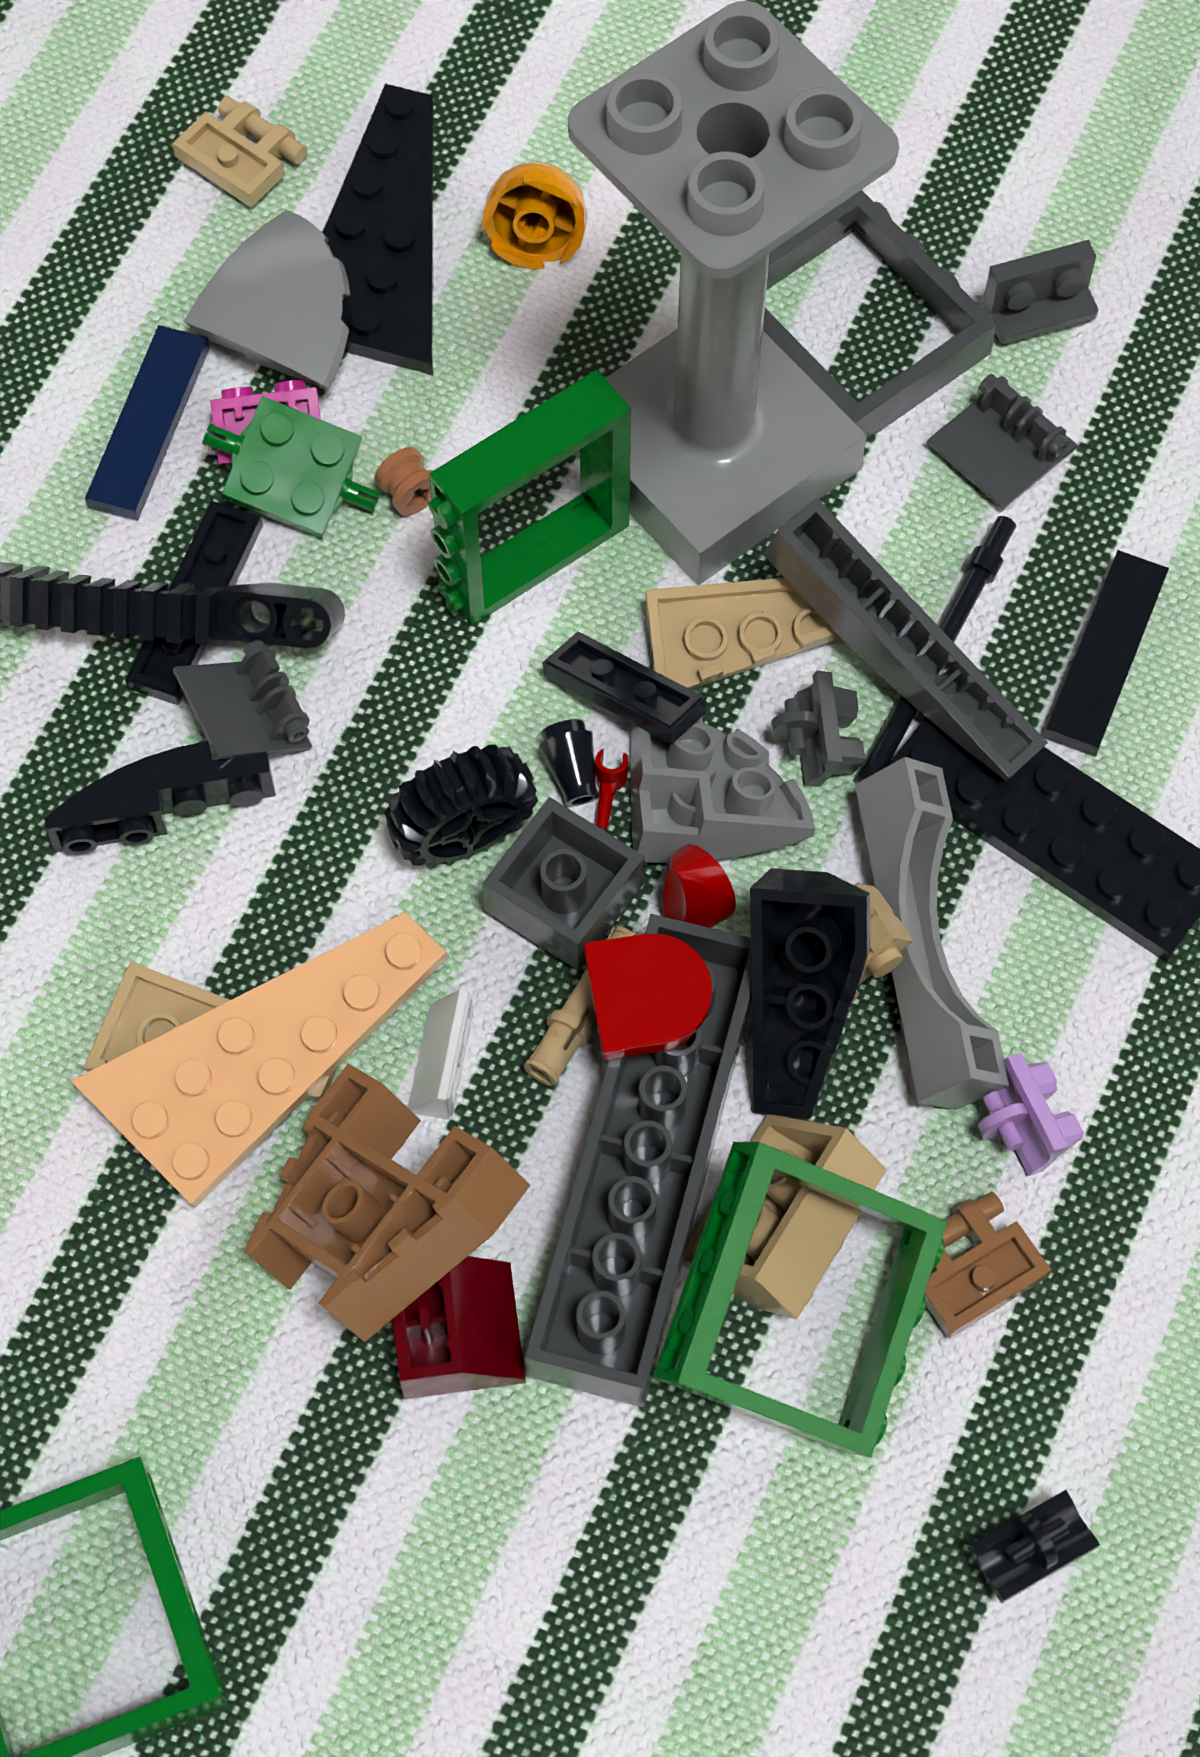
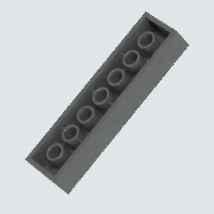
[525,914,752,1408]

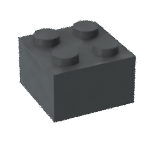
[482,797,645,971]

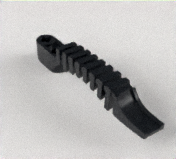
[0,562,345,648]

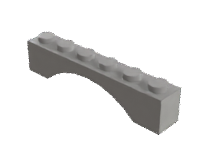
[855,757,1009,1110]

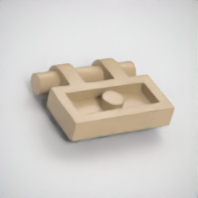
[172,96,307,208]

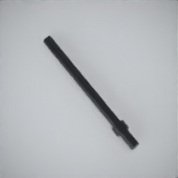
[856,516,1016,783]

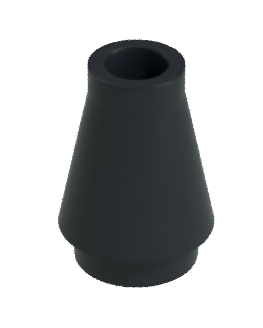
[539,719,599,807]

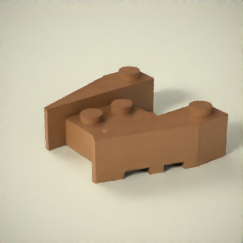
[244,1064,531,1342]

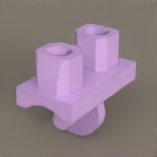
[977,1053,1084,1176]

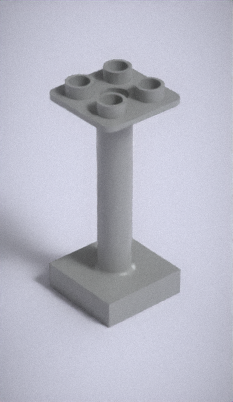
[568,1,899,585]

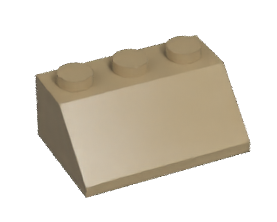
[683,1114,887,1319]

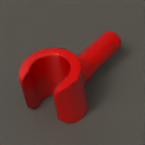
[594,749,628,832]

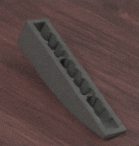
[763,497,1048,781]

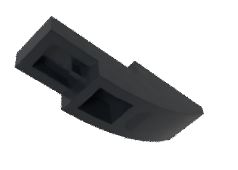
[44,741,276,854]

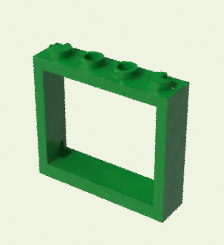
[428,369,631,626]
[653,1142,948,1458]
[0,1456,229,1757]

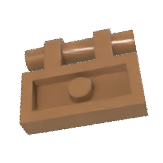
[892,1191,1052,1339]

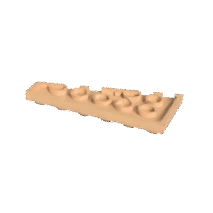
[71,912,449,1208]

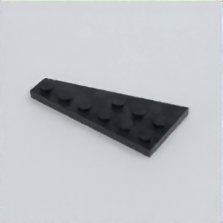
[322,83,434,376]

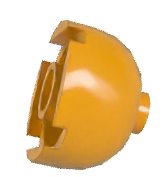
[482,161,587,270]

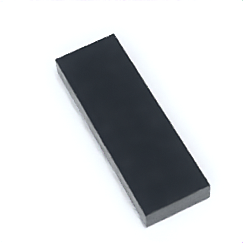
[542,631,707,744]

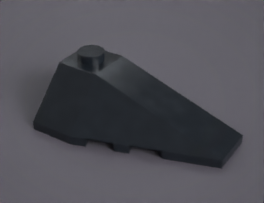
[750,868,870,1119]

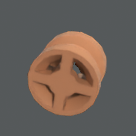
[374,447,433,516]

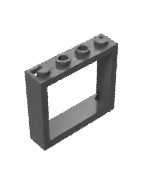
[763,190,997,441]

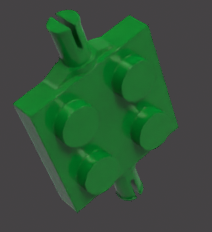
[202,396,382,539]

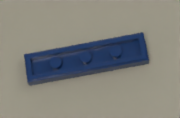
[85,325,210,521]

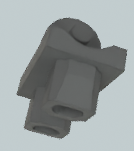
[770,670,865,787]

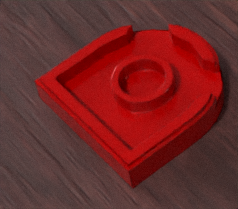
[584,933,712,1060]

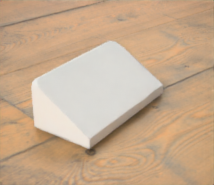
[408,989,473,1120]

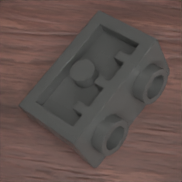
[983,240,1098,344]

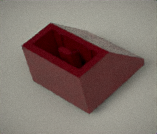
[393,1256,526,1400]

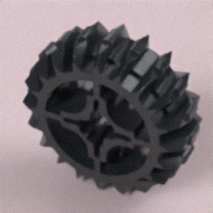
[384,744,538,867]

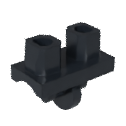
[968,1490,1100,1604]

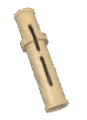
[524,926,636,1086]

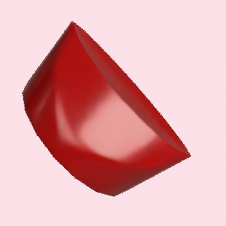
[663,844,736,928]

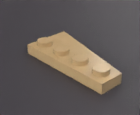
[645,578,842,690]
[83,961,339,1101]

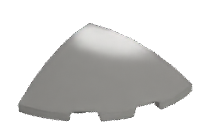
[184,210,350,390]
[630,717,815,863]

